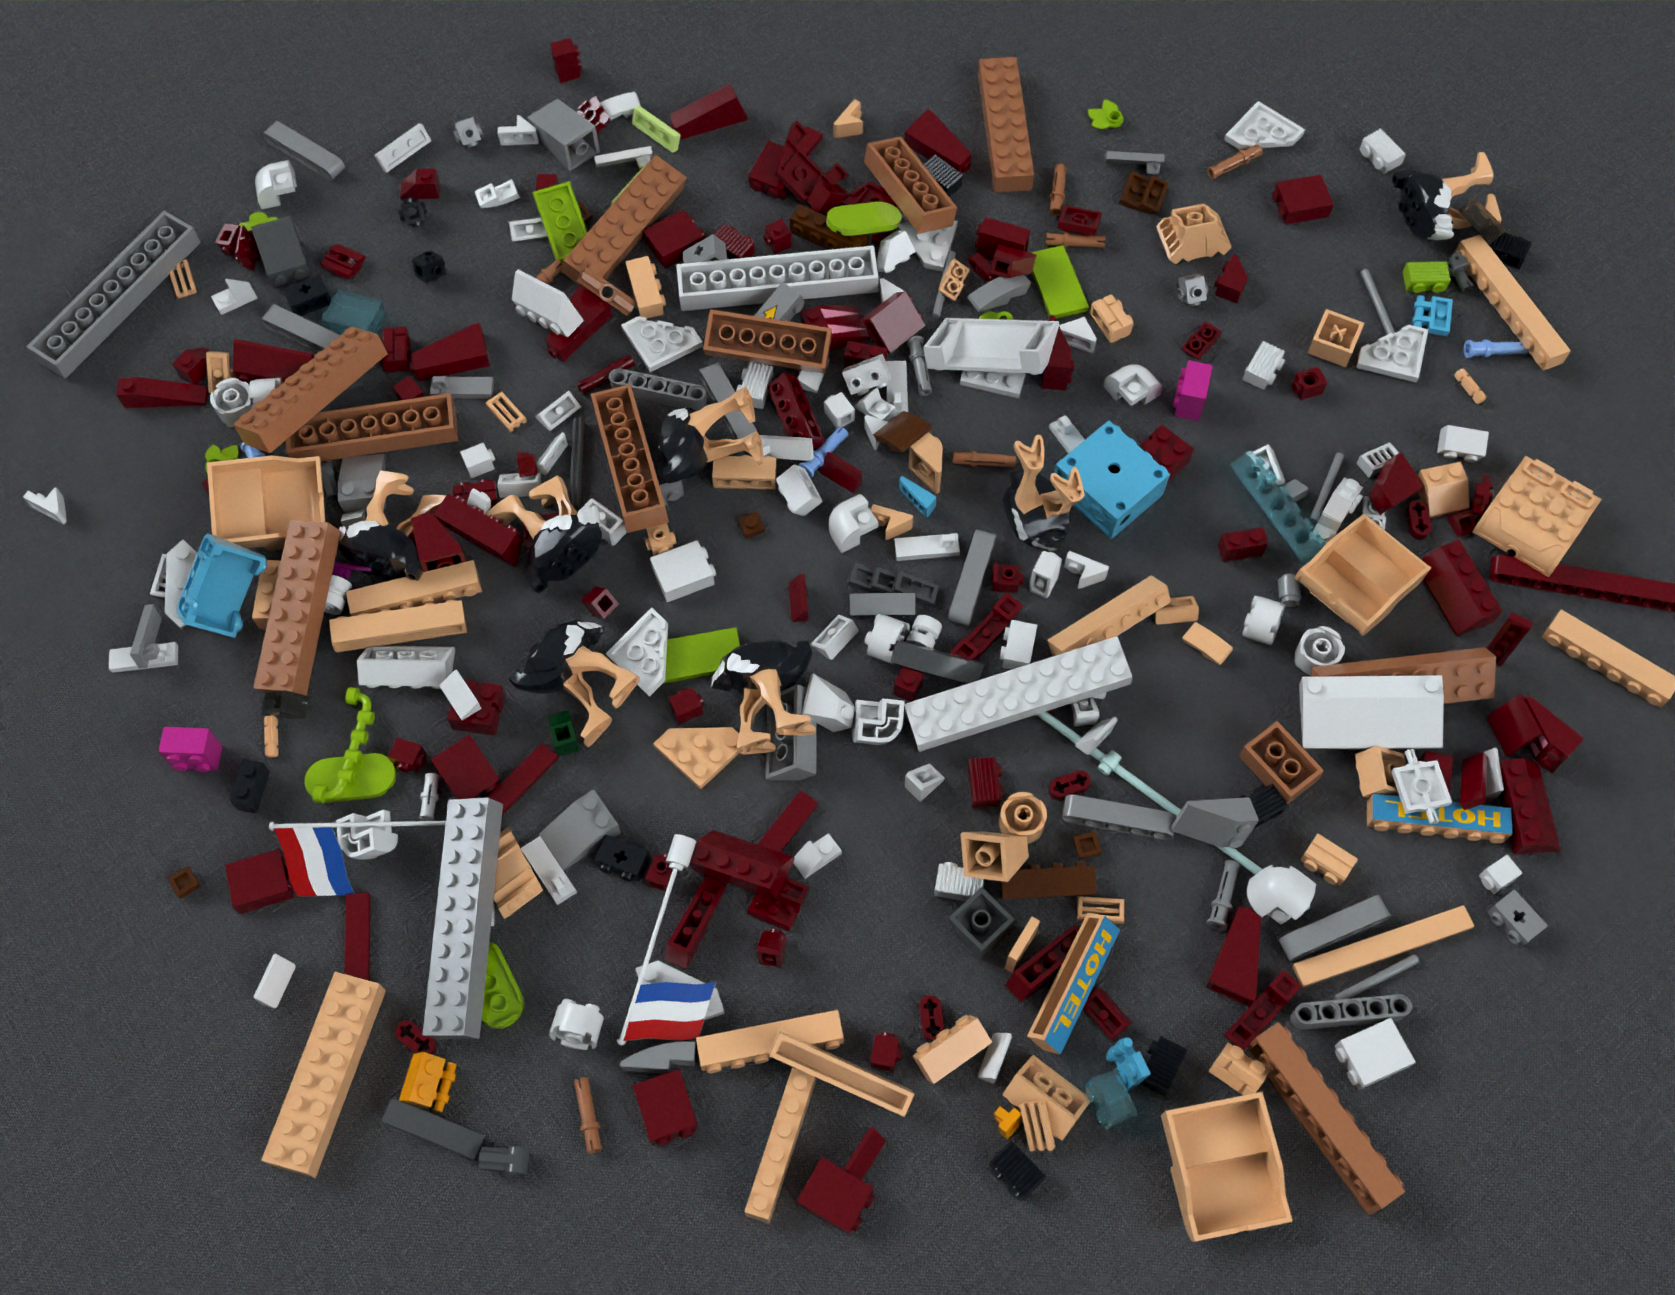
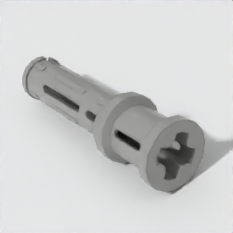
[906,336,932,396]
[1206,860,1240,931]

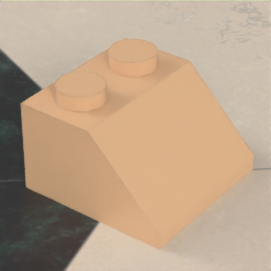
[908,432,943,494]
[1417,462,1469,518]
[1355,746,1406,798]

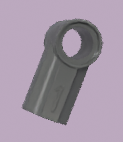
[321,461,338,504]
[478,1147,530,1176]

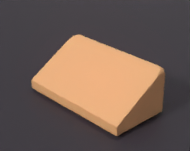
[1153,596,1199,625]

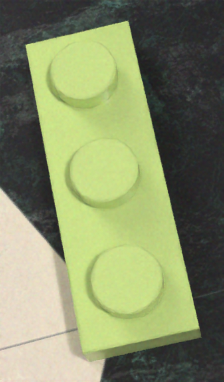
[632,106,680,153]

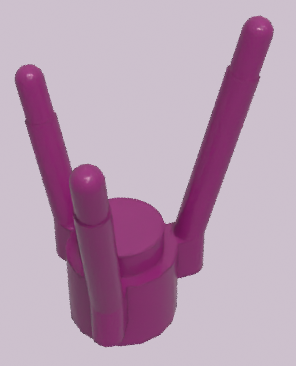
[332,561,371,590]

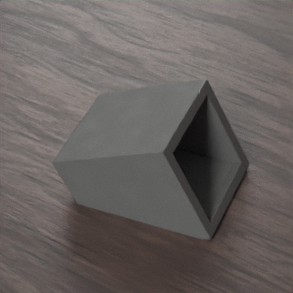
[251,216,311,287]

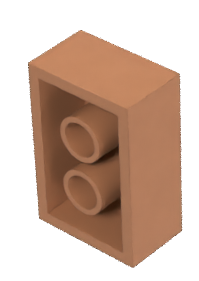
[1239,721,1324,804]

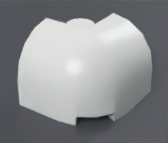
[255,160,297,209]
[1103,364,1162,406]
[829,494,879,553]
[852,698,904,745]
[336,809,398,860]
[1247,865,1316,925]

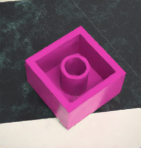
[1172,360,1213,422]
[158,727,223,773]

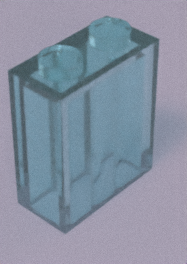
[322,289,387,335]

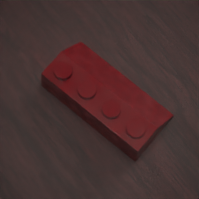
[233,339,314,384]
[433,494,523,568]
[1421,540,1502,636]
[1500,758,1561,855]
[689,830,795,899]

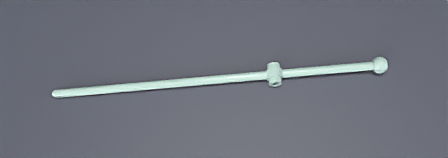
[1036,712,1310,910]

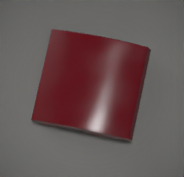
[1486,694,1543,757]
[747,877,809,932]

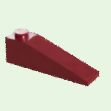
[116,377,208,408]
[665,876,727,969]
[1005,924,1079,1003]

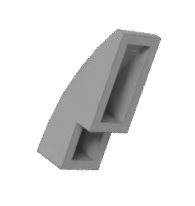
[967,275,1031,312]
[850,593,915,615]
[620,1042,697,1074]

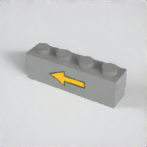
[753,282,805,363]

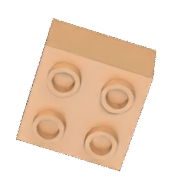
[1308,309,1364,367]

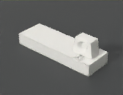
[375,124,431,172]
[594,146,652,169]
[886,361,908,417]
[1049,415,1085,454]
[760,435,814,461]
[894,533,960,561]
[109,642,178,673]
[521,836,577,905]

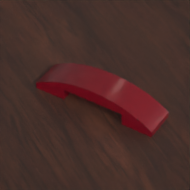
[949,592,1023,661]
[1223,970,1302,1051]

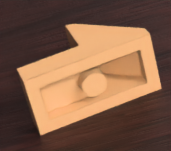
[833,99,863,138]
[206,351,235,393]
[871,504,913,541]

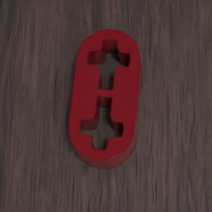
[968,252,999,284]
[1406,500,1431,540]
[1049,770,1091,801]
[919,995,944,1043]
[395,1020,437,1055]

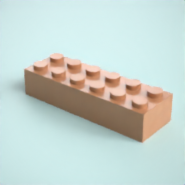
[864,136,957,234]
[703,309,832,374]

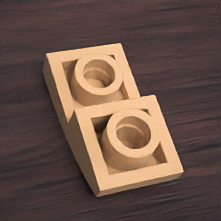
[938,259,970,302]
[1182,622,1233,665]

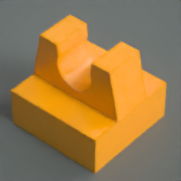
[994,1106,1023,1140]

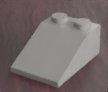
[338,454,386,513]
[539,789,621,871]
[1171,797,1259,848]

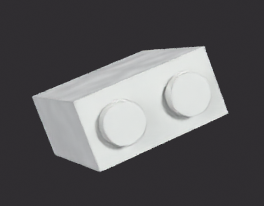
[650,540,716,602]
[1335,1018,1415,1090]

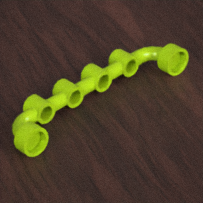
[313,687,375,804]

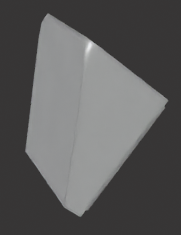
[1277,479,1309,505]

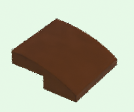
[1118,170,1169,214]
[873,411,933,453]

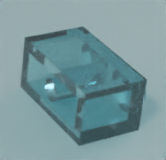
[1086,1069,1138,1130]

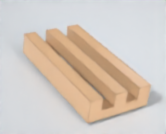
[169,259,197,298]
[485,392,527,433]
[1077,896,1124,924]
[1020,1100,1055,1151]

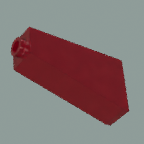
[670,84,748,139]
[904,109,971,174]
[546,284,612,362]
[409,322,490,381]
[1205,907,1261,1007]

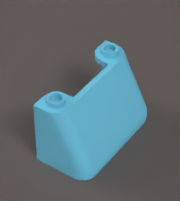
[177,534,267,638]

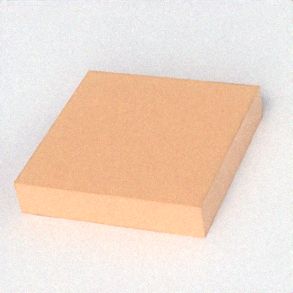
[1005,917,1040,973]

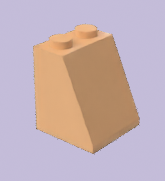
[961,831,1029,882]

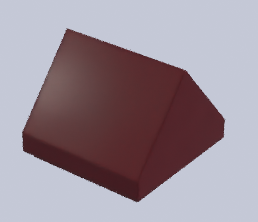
[517,451,538,478]

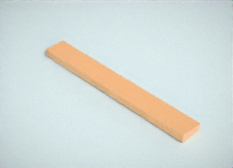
[1292,905,1475,988]

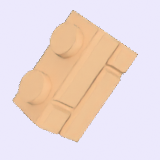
[1090,294,1133,343]
[1300,833,1358,886]
[1209,1043,1270,1095]

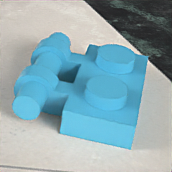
[1412,295,1453,336]
[1106,1038,1151,1092]

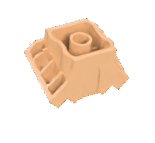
[1156,204,1231,264]
[494,827,543,919]

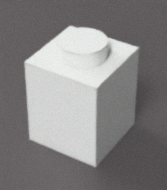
[824,392,855,429]
[460,442,495,479]
[1479,855,1523,894]

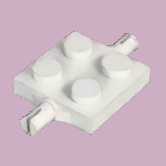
[1391,749,1452,825]

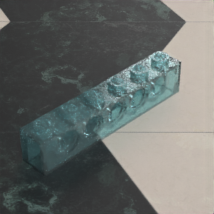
[1230,450,1326,566]

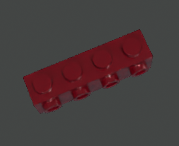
[768,372,825,451]

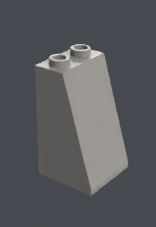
[527,99,600,171]

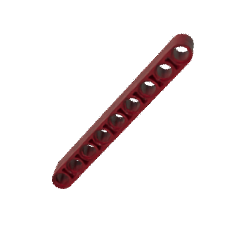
[1490,555,1675,612]

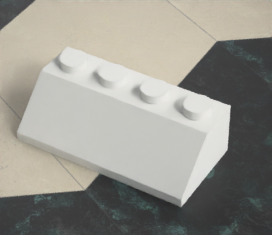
[512,270,584,338]
[357,646,455,689]

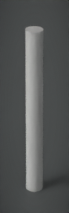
[932,251,956,319]
[1361,269,1395,335]
[1309,453,1344,524]
[1334,954,1419,1000]

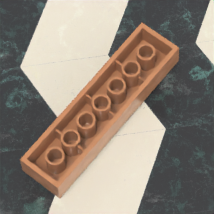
[978,57,1034,193]
[561,154,687,293]
[233,326,388,453]
[591,384,669,533]
[286,393,459,461]
[253,521,341,698]
[1311,647,1496,704]
[1246,1022,1405,1216]

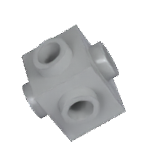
[453,117,482,148]
[1177,274,1208,306]

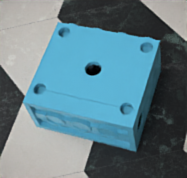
[1054,420,1170,539]

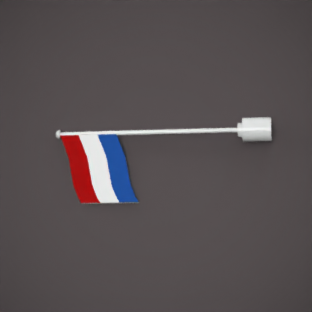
[269,821,446,896]
[617,834,716,1045]

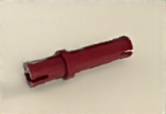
[576,354,635,395]

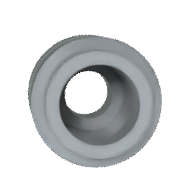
[1278,574,1301,607]

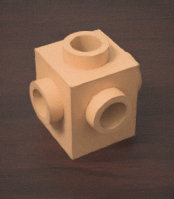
[645,523,677,556]

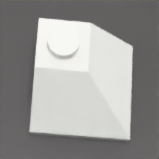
[801,673,856,732]

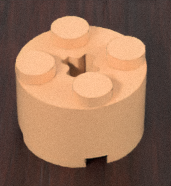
[999,792,1047,844]

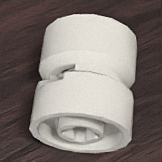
[324,575,352,615]
[905,615,942,648]

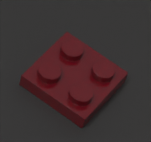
[1057,205,1102,236]

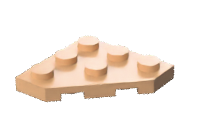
[653,727,739,790]

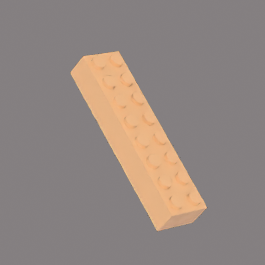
[261,972,386,1178]

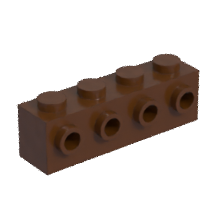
[790,204,868,250]
[1000,862,1097,899]

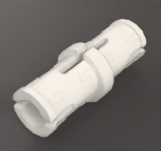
[419,773,440,821]

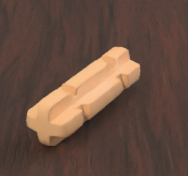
[1454,368,1486,404]
[264,715,278,758]

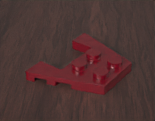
[774,120,849,202]
[823,181,900,246]

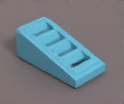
[899,476,936,518]

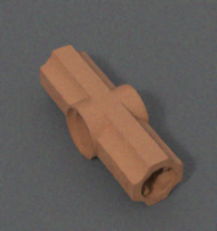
[577,267,636,316]

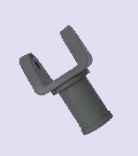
[1447,253,1473,292]

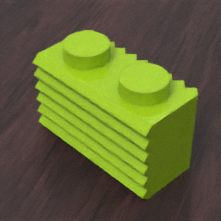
[1403,261,1451,293]

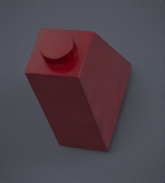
[1368,452,1425,515]

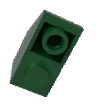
[547,710,580,757]

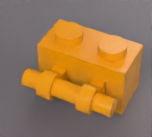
[399,1052,457,1113]

